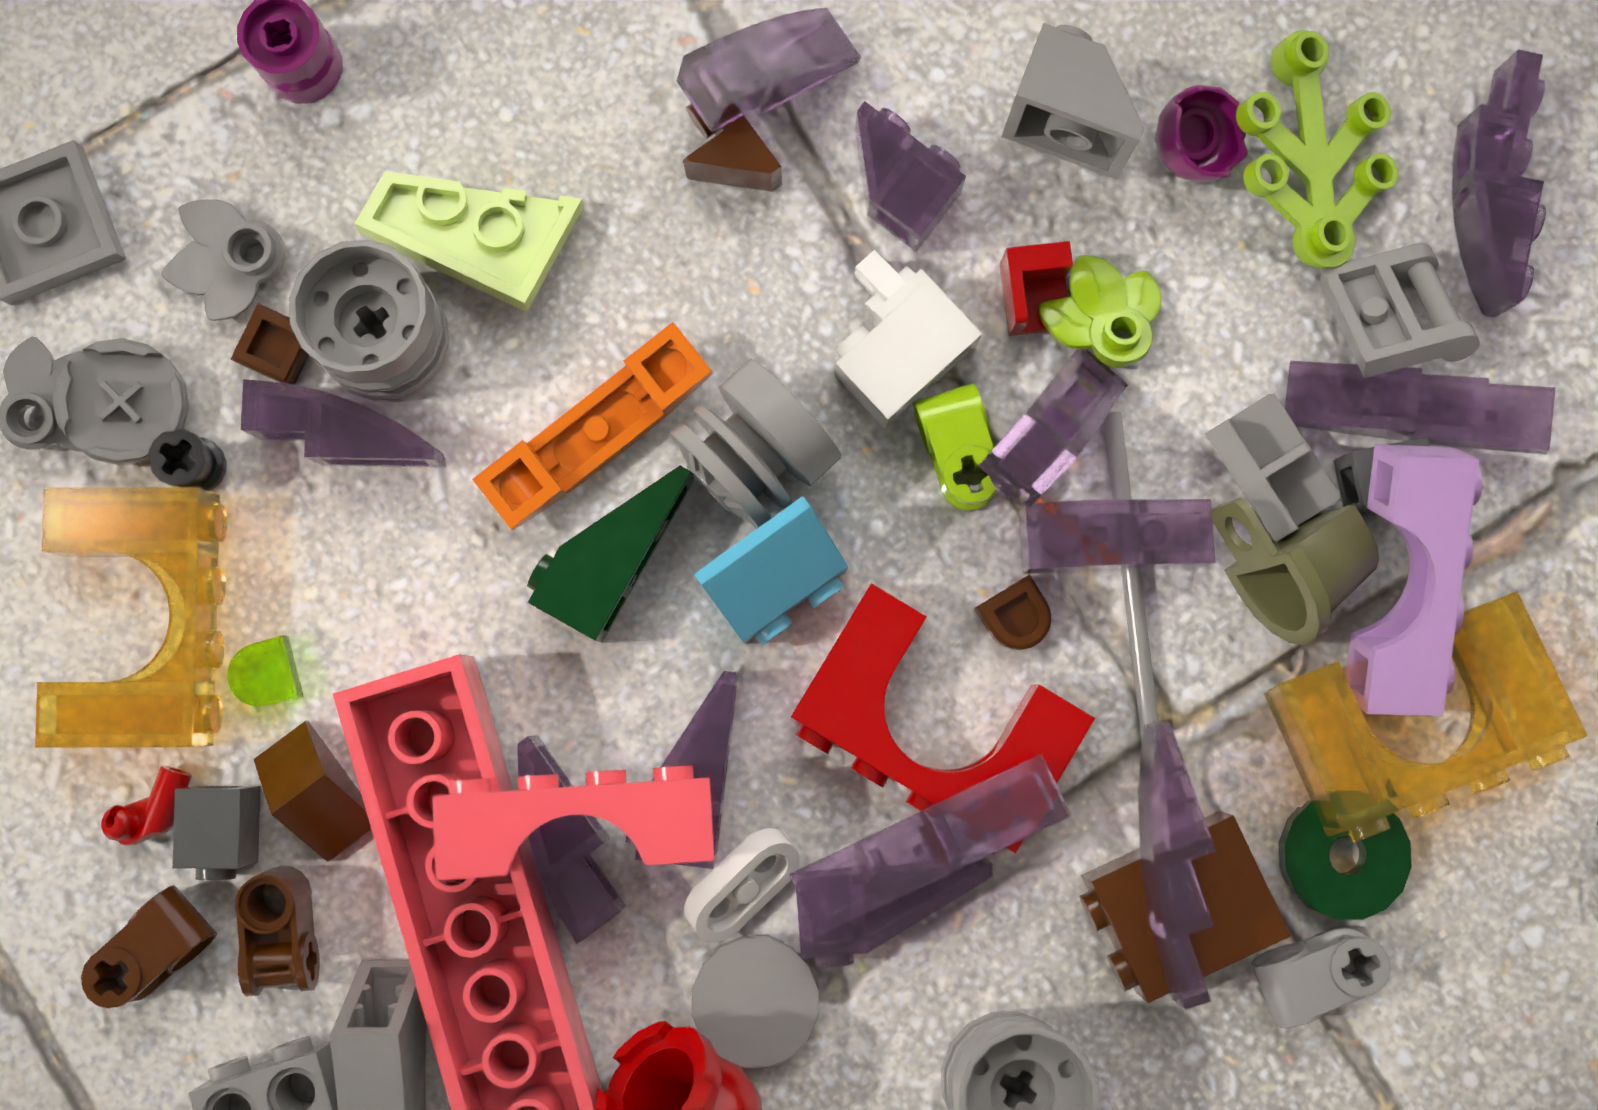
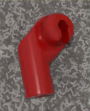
[101,765,192,845]

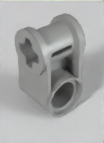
[1251,926,1391,1028]

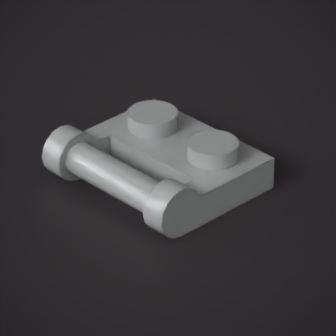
[1321,243,1480,378]

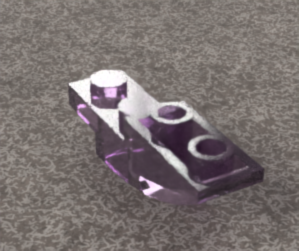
[1452,49,1546,318]

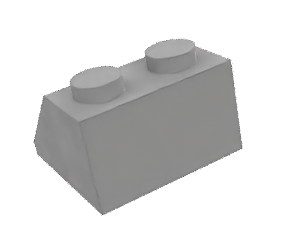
[1001,23,1144,180]

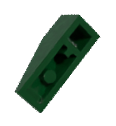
[527,465,695,643]

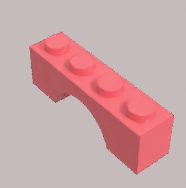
[433,765,714,880]

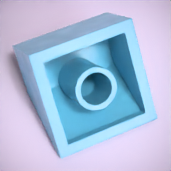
[694,496,848,646]

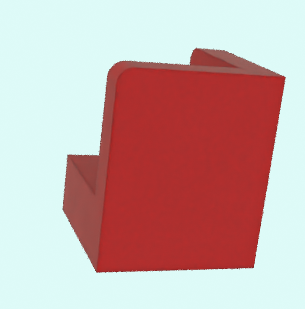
[999,241,1073,336]

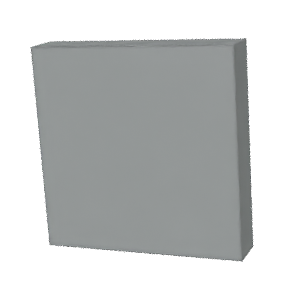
[0,140,126,305]

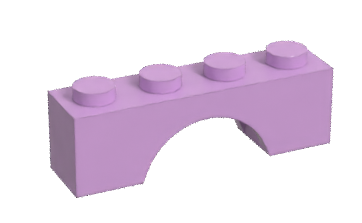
[1343,444,1482,716]

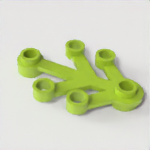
[1236,30,1399,269]

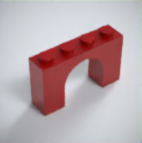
[791,583,1095,855]

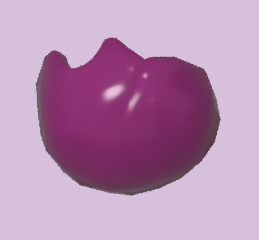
[1155,85,1248,183]

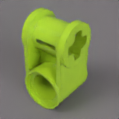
[913,383,1001,511]

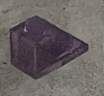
[855,101,966,252]

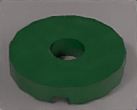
[1279,791,1412,920]

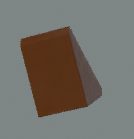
[253,721,372,862]

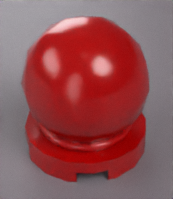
[595,1021,762,1110]

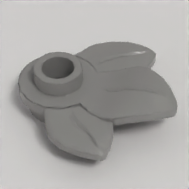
[161,200,285,321]
[0,336,81,451]

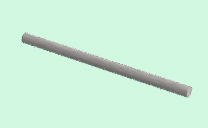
[1103,412,1162,752]

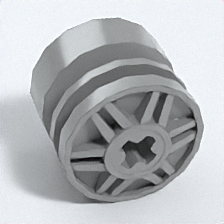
[289,240,449,401]
[669,359,841,529]
[941,1011,1100,1110]

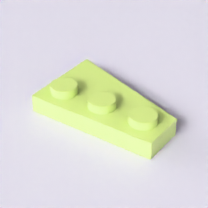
[355,171,583,313]

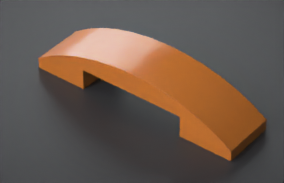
[472,322,713,530]

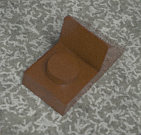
[683,66,782,192]

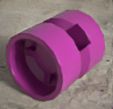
[237,0,342,104]

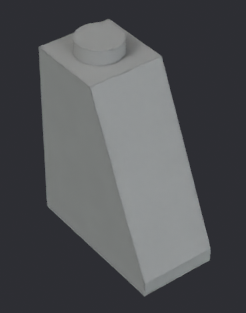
[330,960,426,1110]

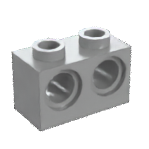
[188,1036,338,1110]

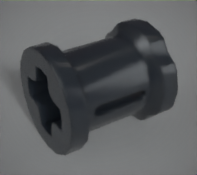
[149,429,227,493]

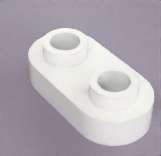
[684,828,800,942]

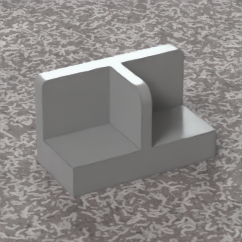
[1205,394,1341,542]

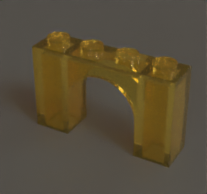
[35,487,228,748]
[1263,591,1588,842]

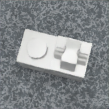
[834,250,982,429]

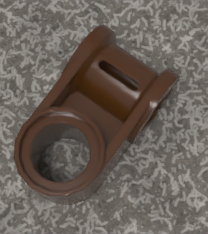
[235,865,320,997]
[81,885,218,1008]

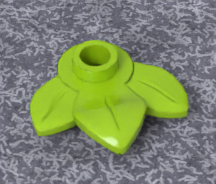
[1038,255,1162,368]

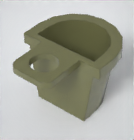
[1210,498,1379,645]

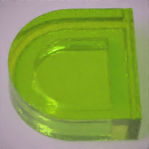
[227,635,304,706]

